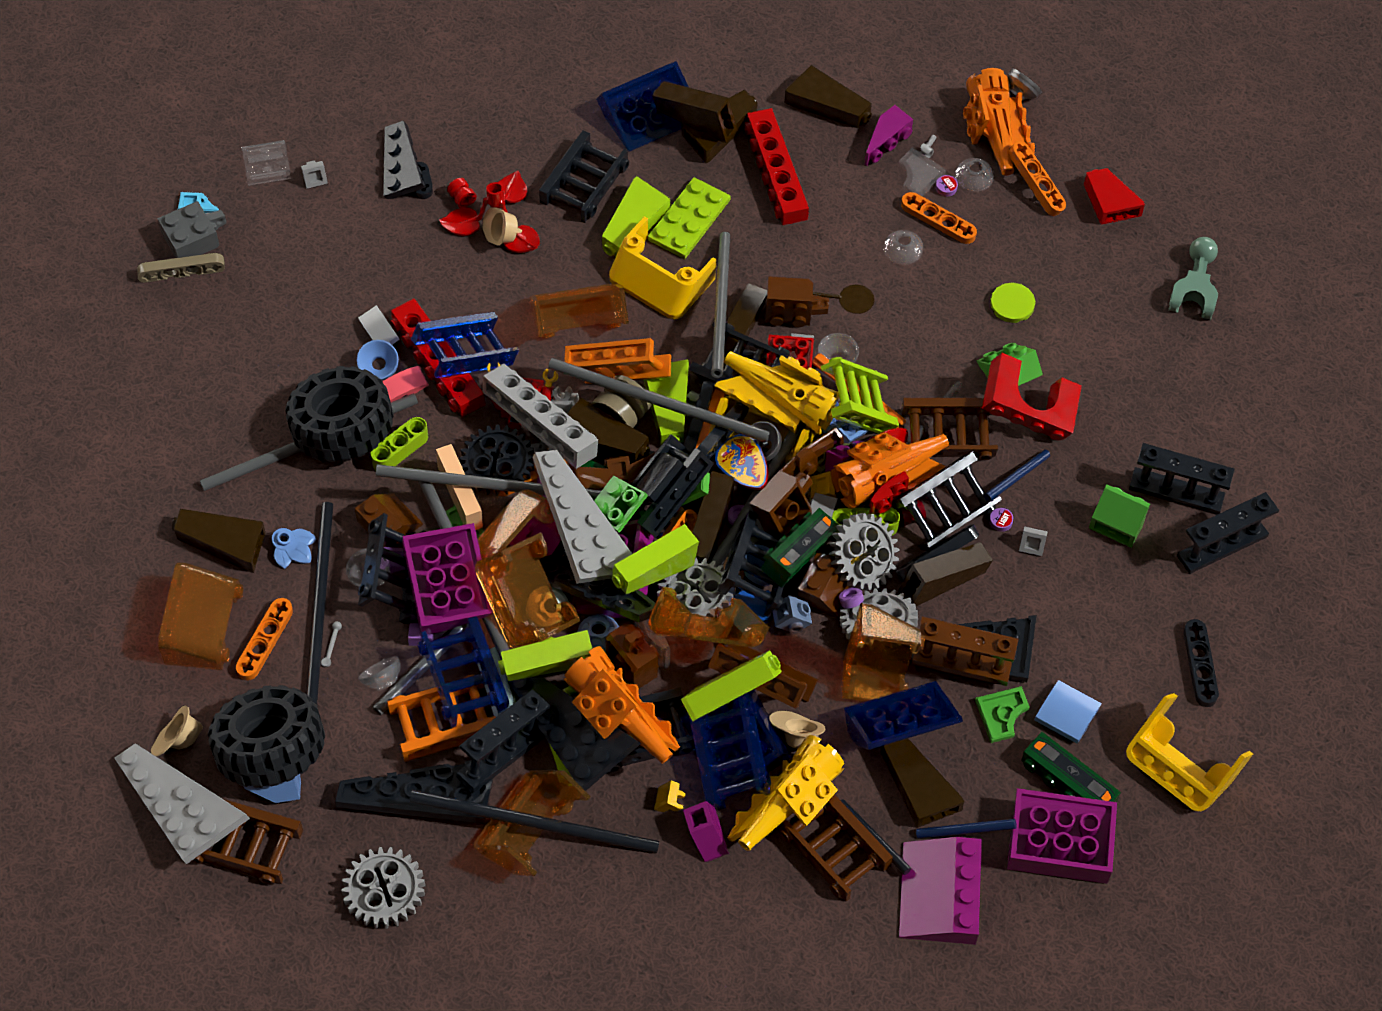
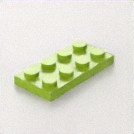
[648,177,731,259]

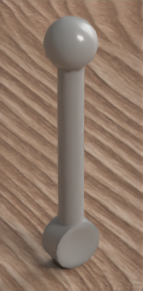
[321,621,342,667]

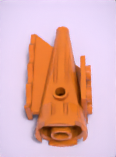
[963,68,1035,176]
[831,433,949,509]
[564,646,680,764]

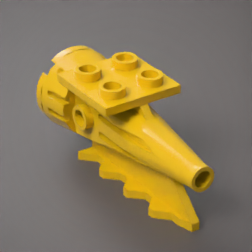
[715,351,840,435]
[727,735,844,851]

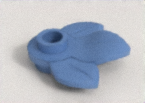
[271,528,316,569]

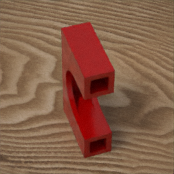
[982,353,1082,441]

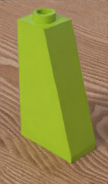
[602,176,670,257]
[644,359,689,445]
[612,524,699,594]
[498,630,592,681]
[681,650,782,721]

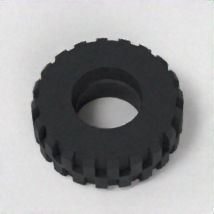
[285,366,394,462]
[208,685,325,788]

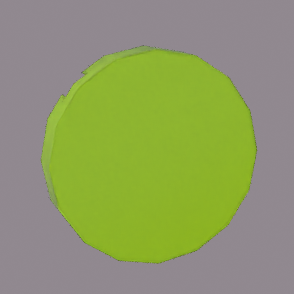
[990,283,1036,323]

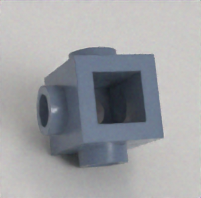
[772,596,812,633]

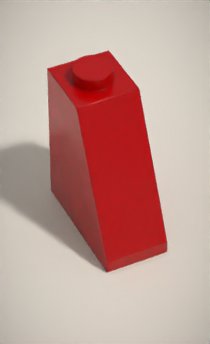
[1084,168,1145,225]

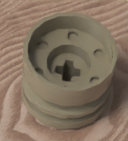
[591,375,651,428]

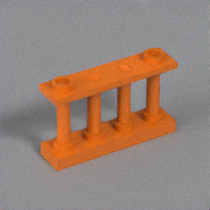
[564,338,671,384]
[387,674,496,762]

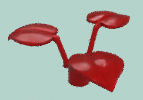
[439,171,540,253]

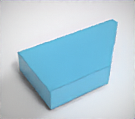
[178,192,219,213]

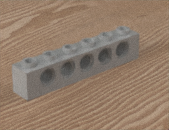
[483,364,598,469]

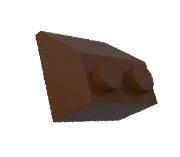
[355,493,423,548]
[797,551,854,620]

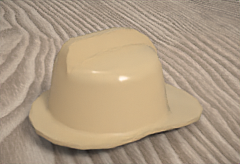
[483,207,522,245]
[151,706,203,756]
[769,711,825,749]

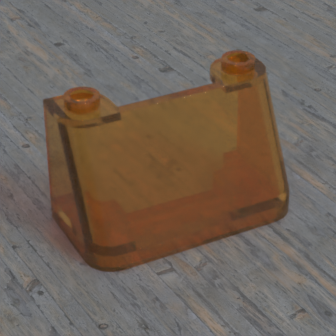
[475,533,580,649]
[159,562,243,670]
[648,587,769,647]
[842,603,925,706]

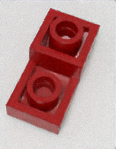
[869,471,909,515]

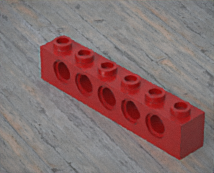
[744,108,809,225]
[390,298,485,417]

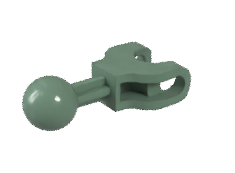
[1168,237,1218,320]

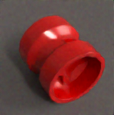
[447,178,477,208]

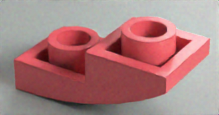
[383,366,429,402]

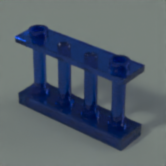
[411,311,519,378]
[418,616,509,728]
[689,695,771,810]

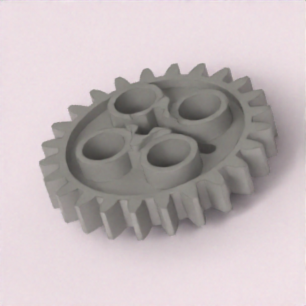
[829,513,899,590]
[657,558,735,628]
[840,588,918,649]
[342,847,425,929]

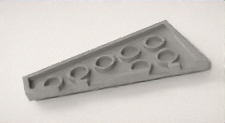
[532,450,632,584]
[115,744,250,864]

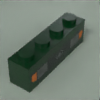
[760,508,839,588]
[1021,732,1121,802]

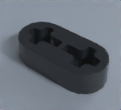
[413,162,433,199]

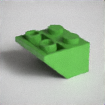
[977,343,1043,386]
[594,475,648,533]
[1089,485,1150,548]

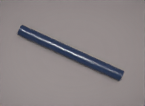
[984,449,1050,502]
[916,819,1017,839]

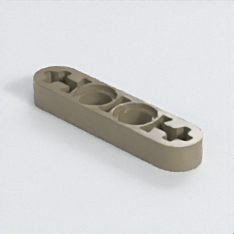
[137,253,225,283]

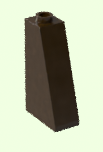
[784,65,872,128]
[652,81,737,143]
[682,89,758,164]
[567,398,650,463]
[692,471,735,564]
[172,509,266,573]
[898,542,993,606]
[880,734,964,828]

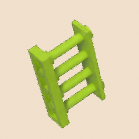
[821,357,899,434]

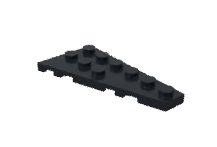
[508,675,641,792]

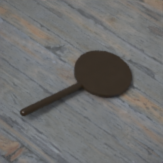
[813,284,875,314]

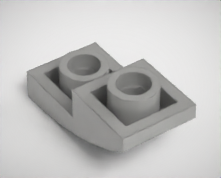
[358,305,400,345]

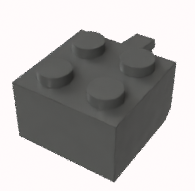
[157,201,226,258]

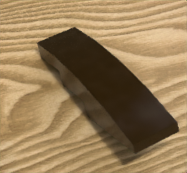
[724,283,767,359]

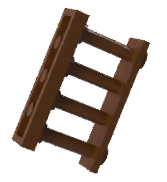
[901,398,998,460]
[912,616,1018,686]
[708,639,819,709]
[779,794,893,901]
[191,799,303,885]

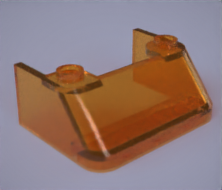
[530,283,629,338]
[477,489,555,602]
[474,770,591,876]

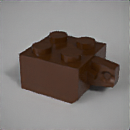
[765,276,829,327]
[750,470,813,539]
[605,621,659,688]

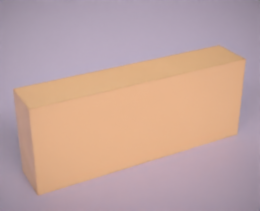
[436,444,483,530]

